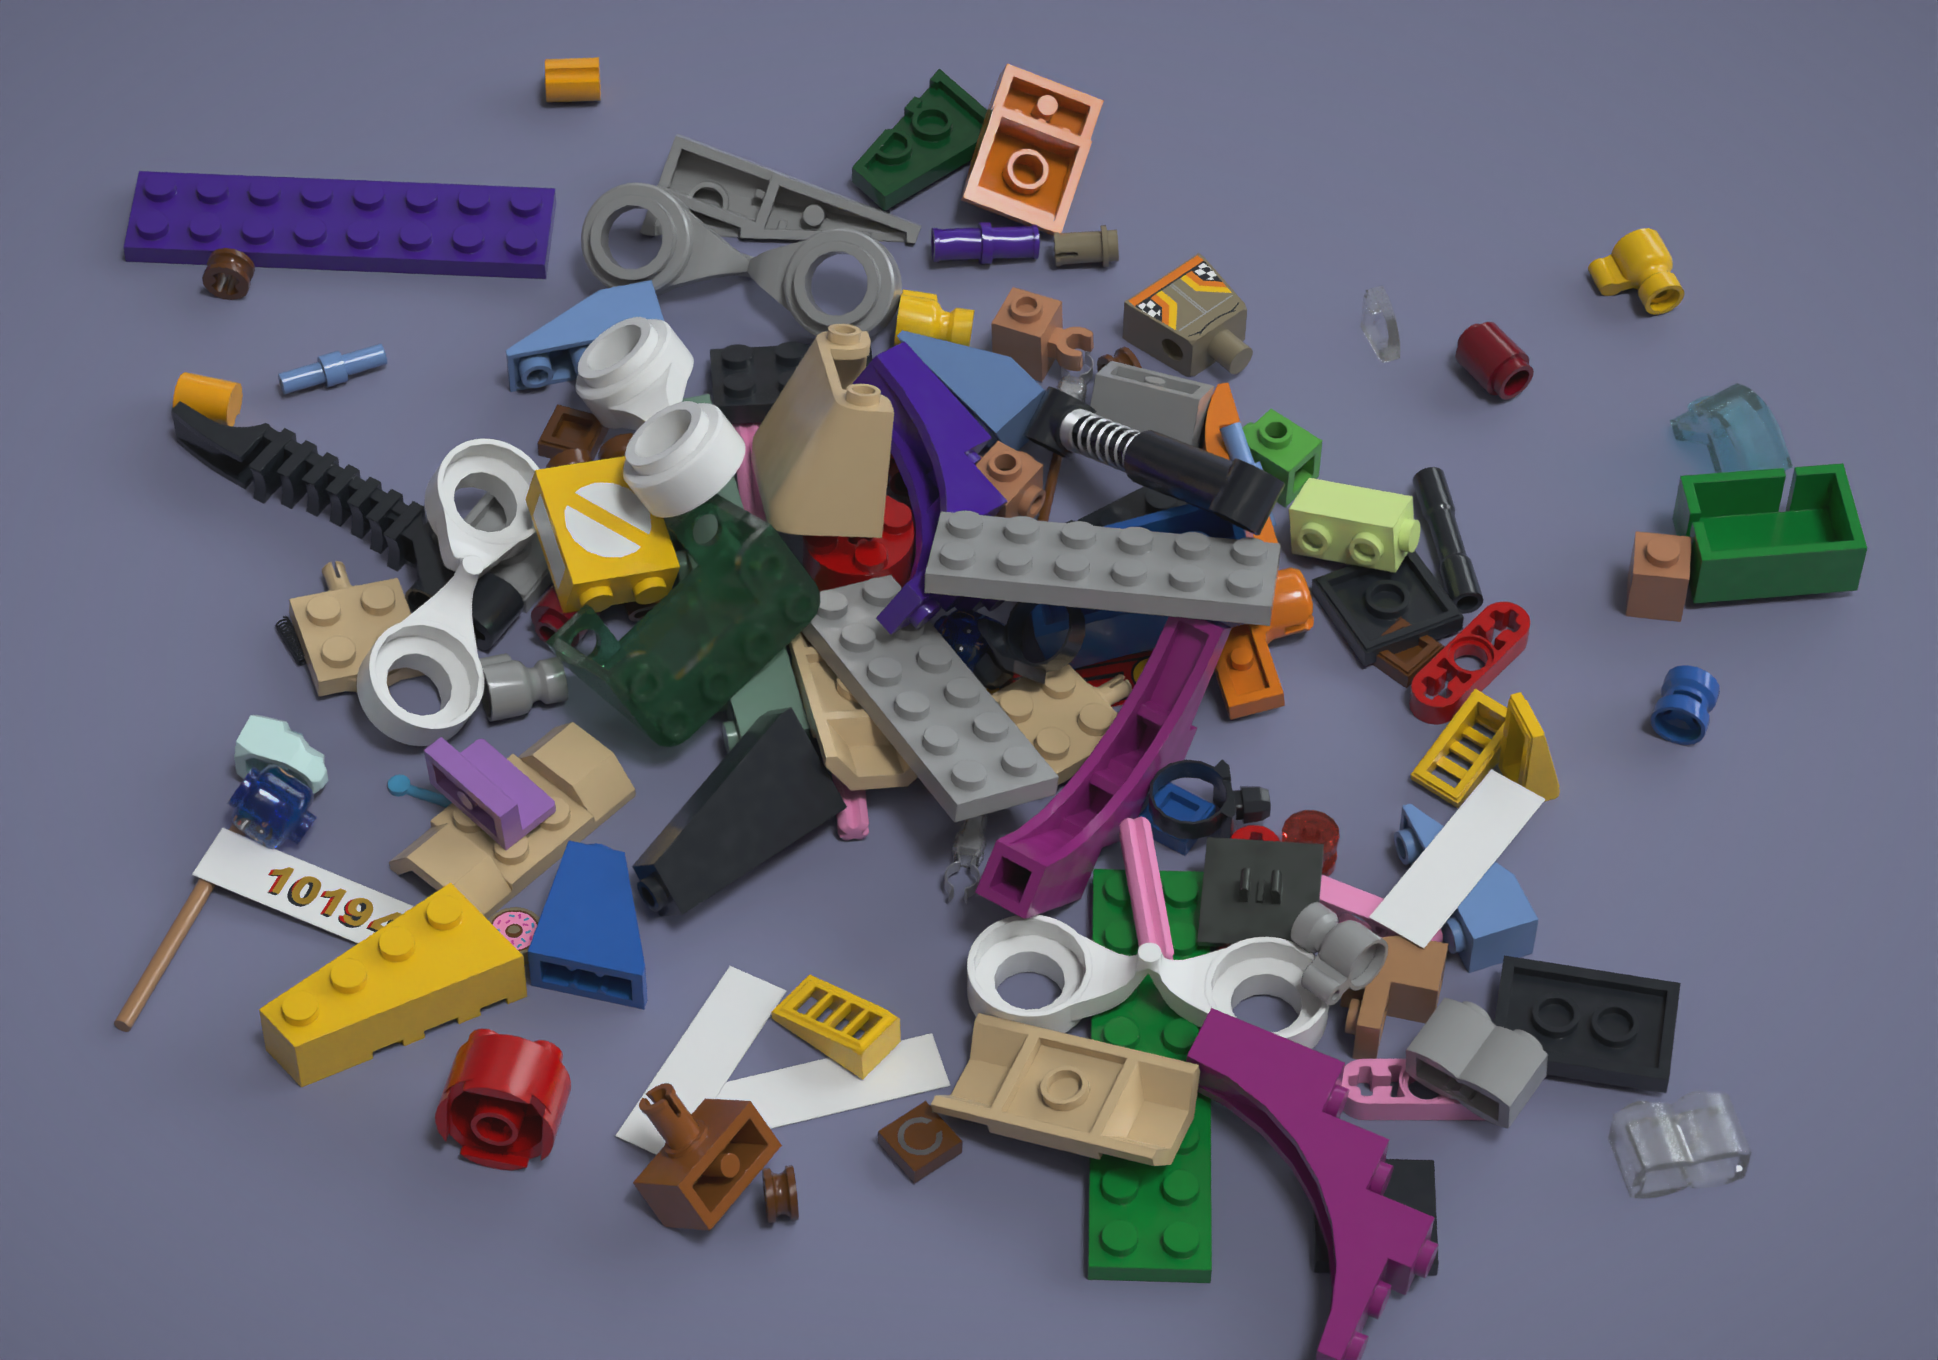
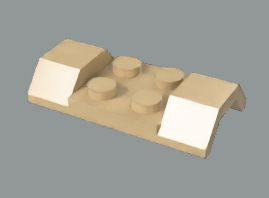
[782,612,918,791]
[389,722,636,919]
[931,1013,1200,1166]

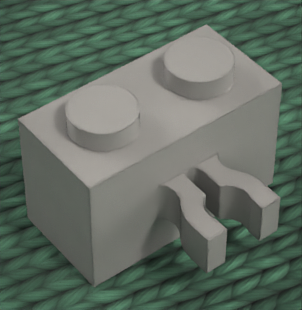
[1090,361,1214,449]

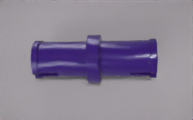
[931,222,1040,264]

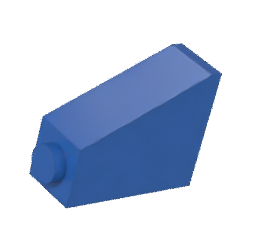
[528,840,648,1010]

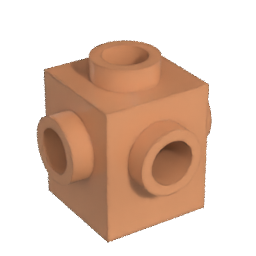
[976,441,1046,518]

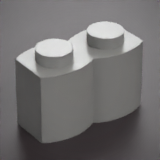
[1406,998,1548,1129]

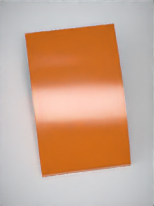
[961,63,1104,236]

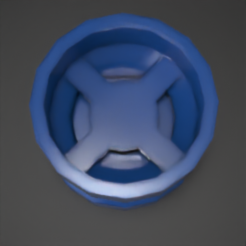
[1651,665,1720,745]

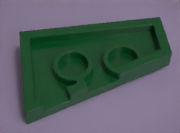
[852,69,987,211]

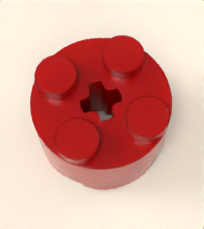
[803,495,914,591]
[435,1028,571,1170]

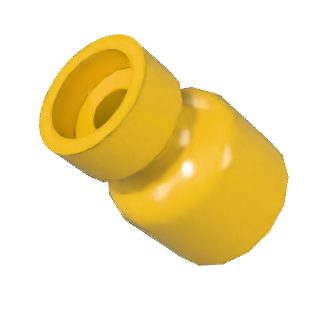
[1588,228,1685,315]
[894,289,975,347]

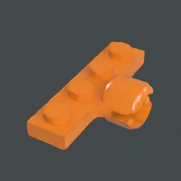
[1214,567,1314,720]

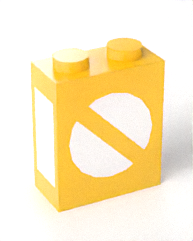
[525,456,680,613]

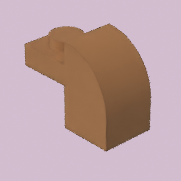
[1340,936,1448,1059]

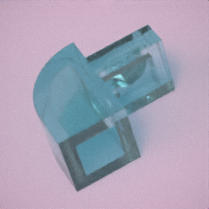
[1670,383,1793,473]

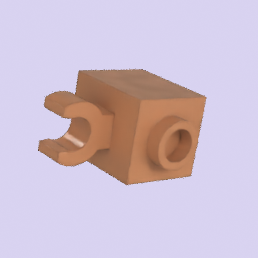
[991,287,1094,382]

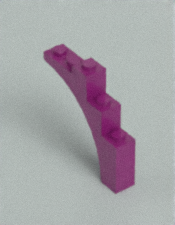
[975,616,1232,919]
[1186,1008,1439,1360]

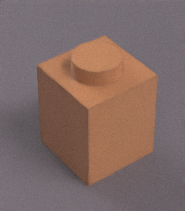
[1626,531,1691,622]

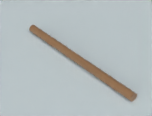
[114,782,271,1032]

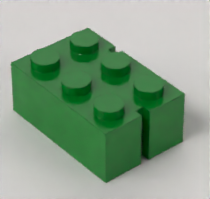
[1672,463,1867,603]

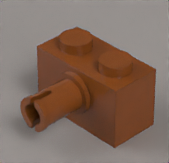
[633,1083,782,1231]

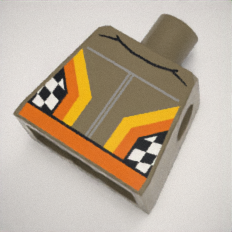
[1122,253,1253,377]

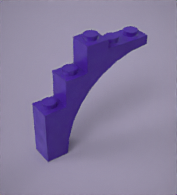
[851,341,1008,635]

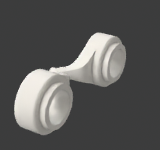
[576,317,746,518]
[357,439,539,746]
[967,915,1329,1049]

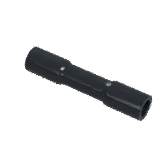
[1413,467,1484,614]

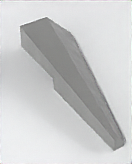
[640,134,922,243]

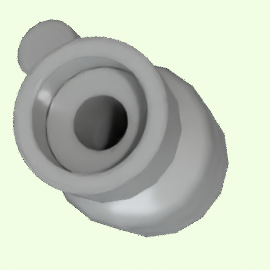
[479,653,568,721]
[1291,902,1388,1006]

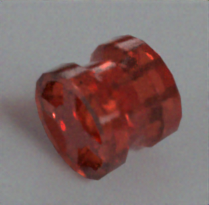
[1281,810,1340,877]

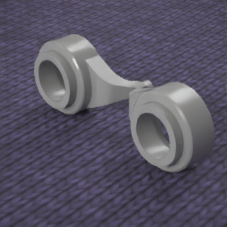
[581,183,902,338]

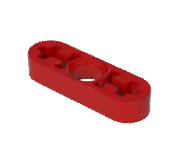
[1409,602,1530,725]

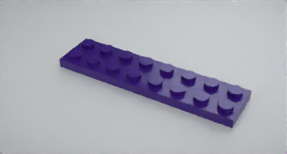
[123,171,556,279]

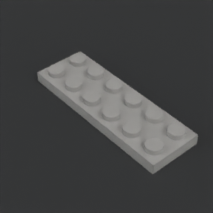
[925,511,1281,626]
[790,575,1059,822]

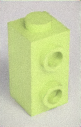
[1289,478,1420,573]

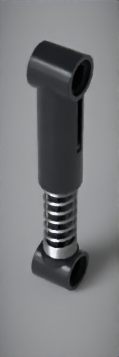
[1023,386,1285,535]

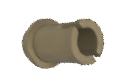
[1054,225,1119,267]

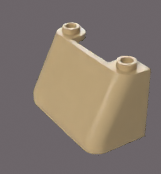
[751,324,894,538]

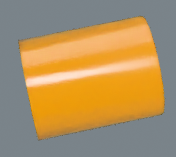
[545,57,601,102]
[173,372,243,427]

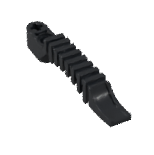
[172,401,524,650]

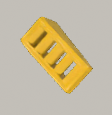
[1410,689,1507,808]
[1498,692,1560,802]
[771,974,901,1080]

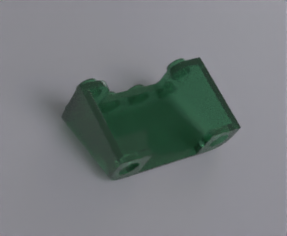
[545,494,821,747]

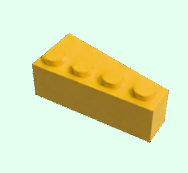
[259,882,527,1088]

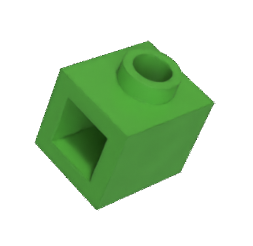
[1242,409,1323,508]

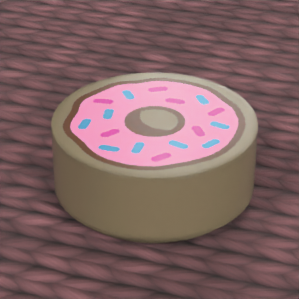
[488,907,540,965]

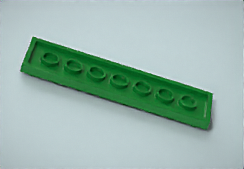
[1088,869,1212,1283]

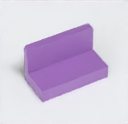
[424,737,556,850]

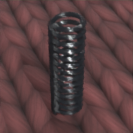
[275,616,307,665]

